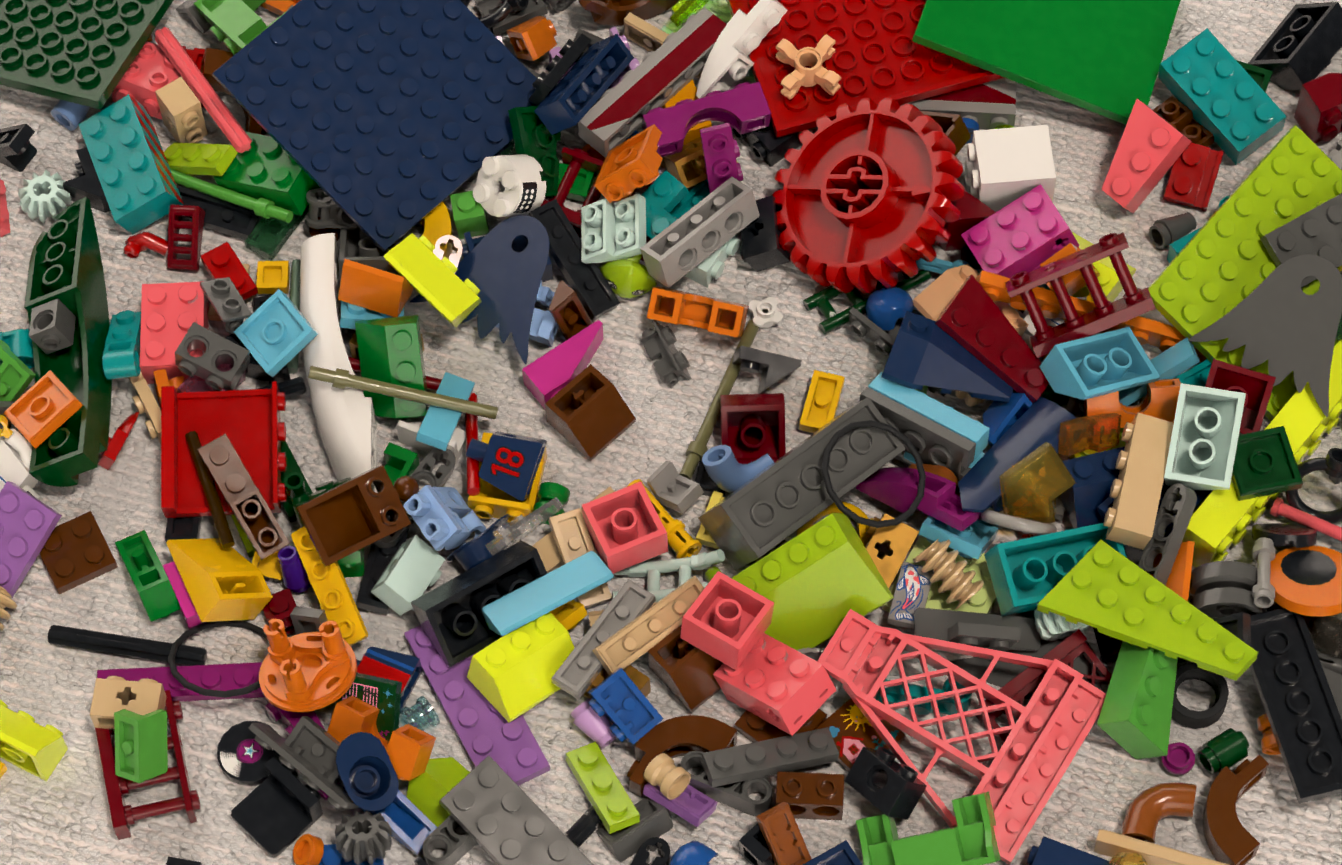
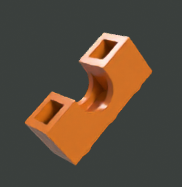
[647,286,749,338]
[1084,378,1181,434]
[327,696,436,781]

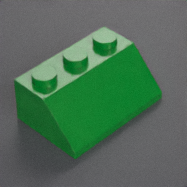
[355,315,429,419]

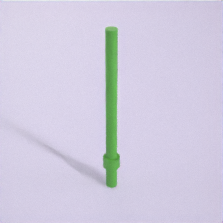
[170,169,293,223]

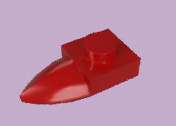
[98,412,139,470]

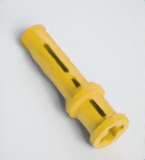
[627,479,702,558]

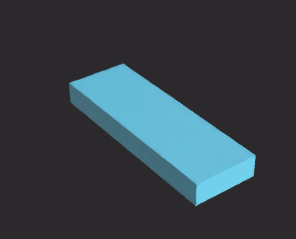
[1119,337,1200,406]
[416,372,475,451]

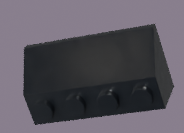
[411,541,547,667]

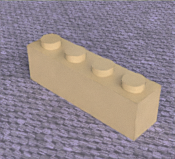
[1104,413,1174,550]

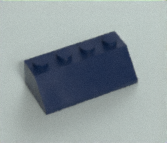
[1053,446,1125,529]

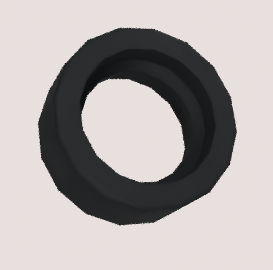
[1171,662,1229,729]

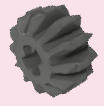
[335,810,392,865]

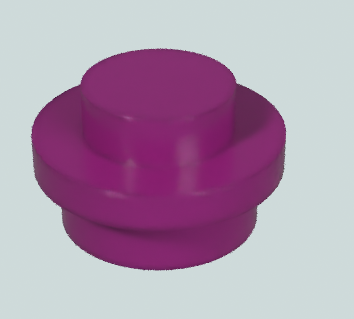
[1161,742,1195,775]

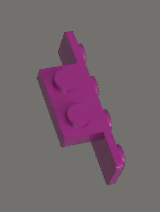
[700,123,743,194]

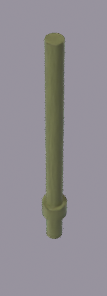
[679,320,760,480]
[308,366,498,419]

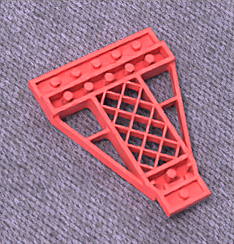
[817,609,1106,865]

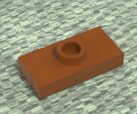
[755,802,812,865]

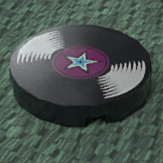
[217,721,281,786]

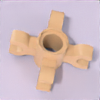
[775,34,841,99]

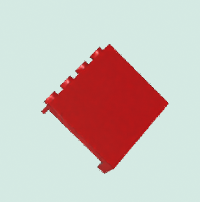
[161,381,287,518]

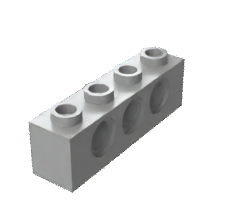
[640,177,760,288]

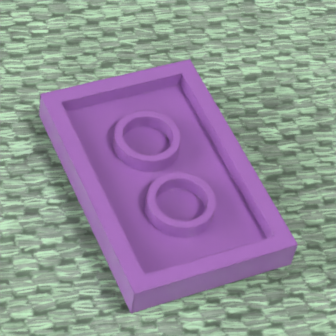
[0,481,62,598]

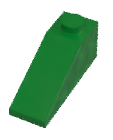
[115,530,181,622]

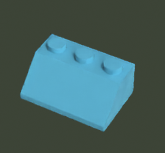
[1039,327,1161,400]

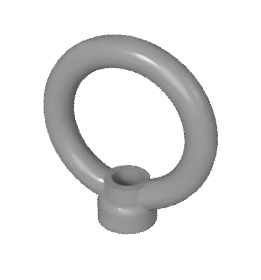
[981,509,1057,537]

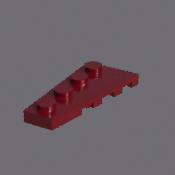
[935,275,1049,404]

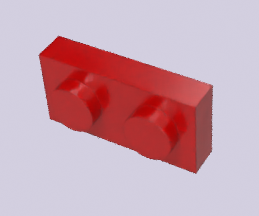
[200,242,258,300]

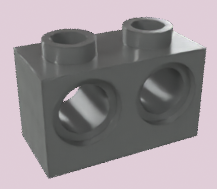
[175,322,250,391]

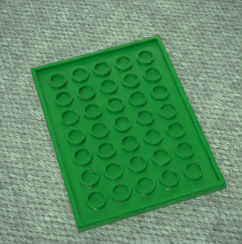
[912,0,1181,125]

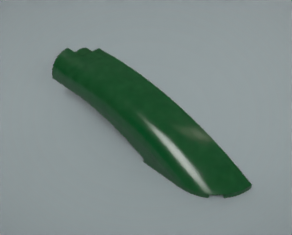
[24,197,112,487]

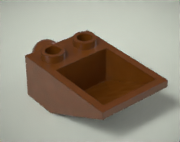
[296,465,419,567]

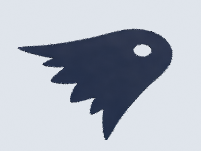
[410,215,550,364]

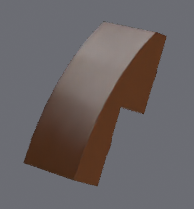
[1153,96,1215,147]

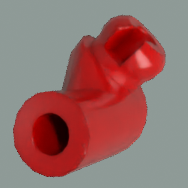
[124,232,168,258]

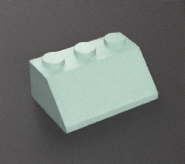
[1164,383,1246,490]

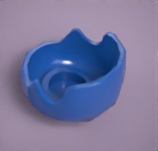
[866,287,914,330]
[670,841,718,865]

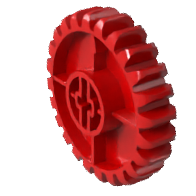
[772,98,965,294]

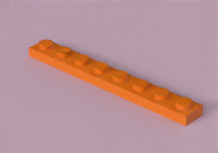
[976,270,1207,362]

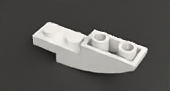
[696,0,788,99]

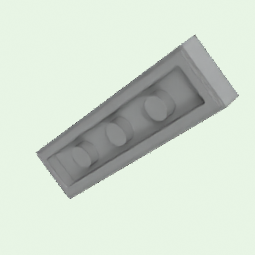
[551,579,656,700]

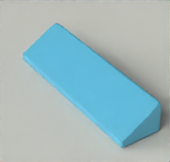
[482,551,614,636]

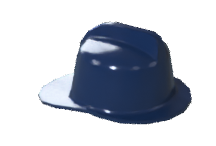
[447,514,510,571]
[335,732,399,811]

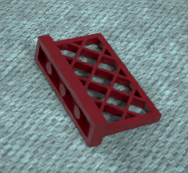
[976,629,1112,745]

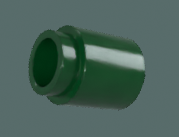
[1198,728,1249,774]

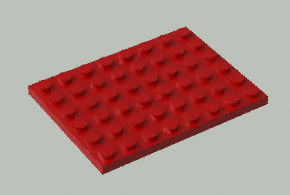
[726,0,1005,137]

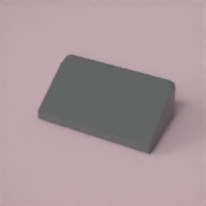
[596,797,673,862]

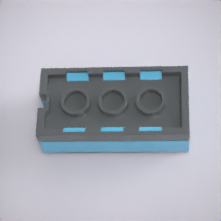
[859,372,990,492]

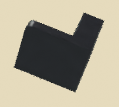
[739,823,775,865]

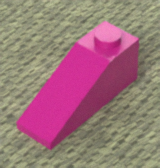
[522,320,604,409]

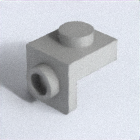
[647,461,704,514]

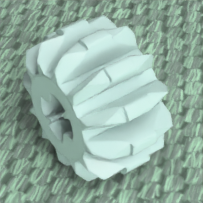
[18,170,71,224]
[1034,609,1089,641]

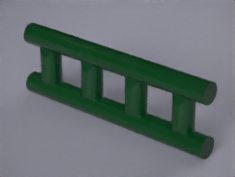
[803,269,931,334]

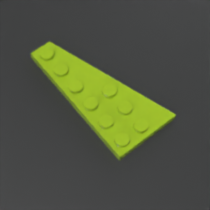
[1037,540,1258,681]

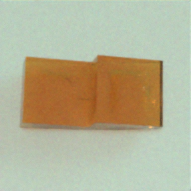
[1058,413,1121,456]

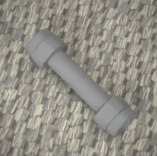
[1252,537,1275,608]

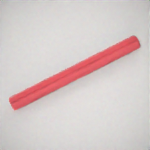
[155,27,252,153]

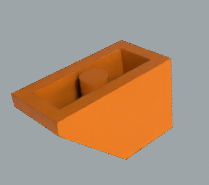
[506,16,557,61]

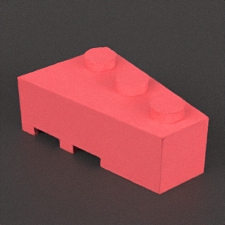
[1101,99,1191,214]

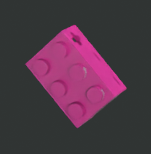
[961,184,1080,278]

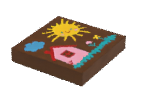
[815,698,906,772]

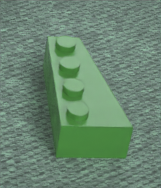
[1097,641,1178,759]

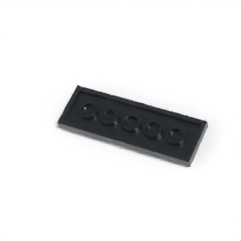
[1250,608,1342,804]

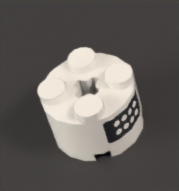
[473,154,547,218]

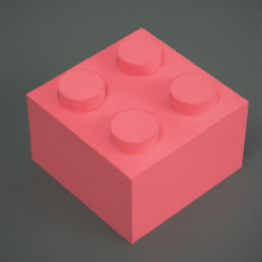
[582,481,668,574]
[680,571,774,670]

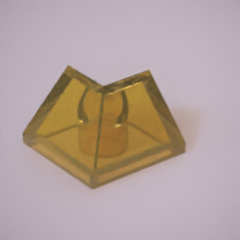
[999,441,1076,523]

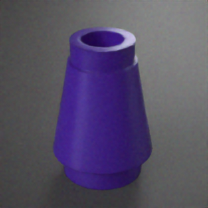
[278,546,311,592]

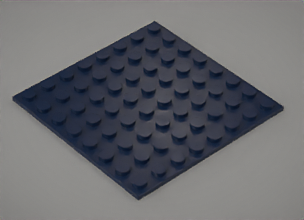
[212,0,548,252]

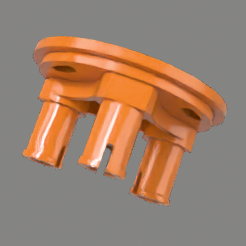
[259,619,357,712]

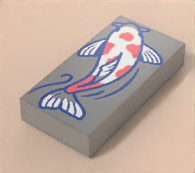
[887,561,934,630]

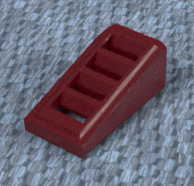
[167,204,205,271]

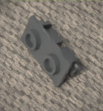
[200,277,252,334]
[641,320,692,386]

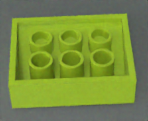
[732,513,894,650]

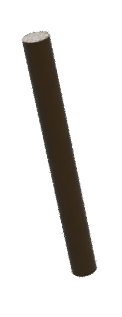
[185,431,235,549]

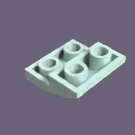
[581,193,646,264]

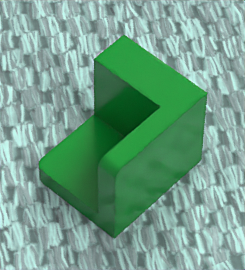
[384,442,420,486]

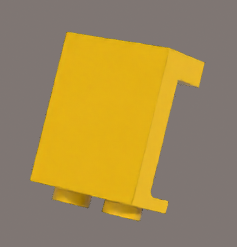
[468,432,547,525]

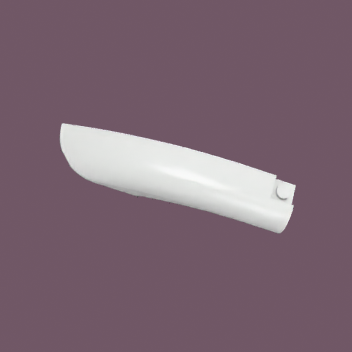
[300,233,377,493]

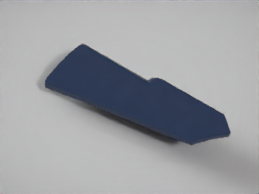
[958,397,1084,513]

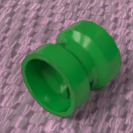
[532,482,570,525]

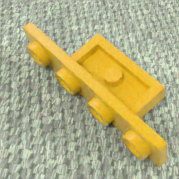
[291,526,368,646]

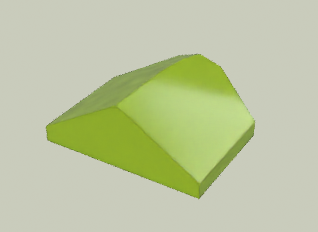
[407,757,470,827]

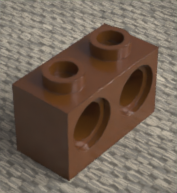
[776,772,844,820]

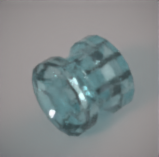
[400,696,440,731]

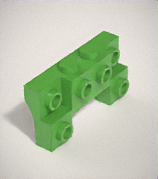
[193,0,286,55]
[856,792,1001,865]

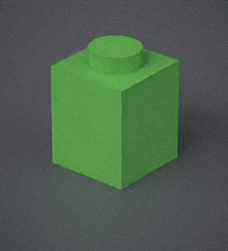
[450,191,489,239]

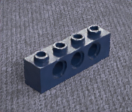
[534,34,634,135]

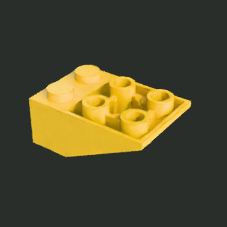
[166,538,273,622]

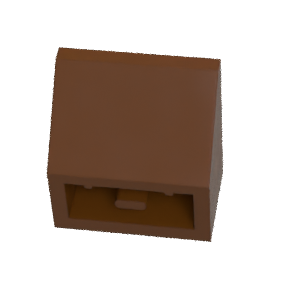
[545,364,636,461]
[648,625,723,713]

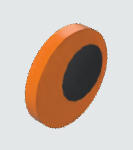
[1270,545,1342,617]

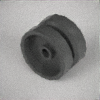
[1190,561,1262,619]

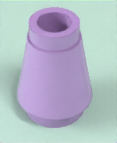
[571,698,616,749]

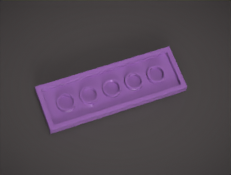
[404,625,550,786]

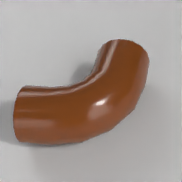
[1122,782,1197,843]

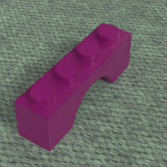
[642,82,771,157]

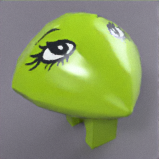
[600,254,657,298]

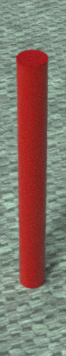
[465,393,480,496]

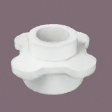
[748,297,783,328]

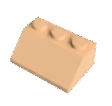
[913,264,1028,337]

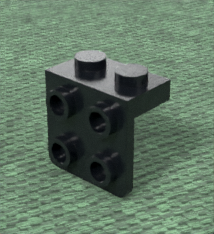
[231,756,323,857]

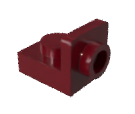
[262,588,296,635]

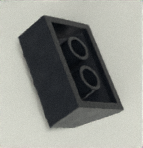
[1247,2,1342,91]

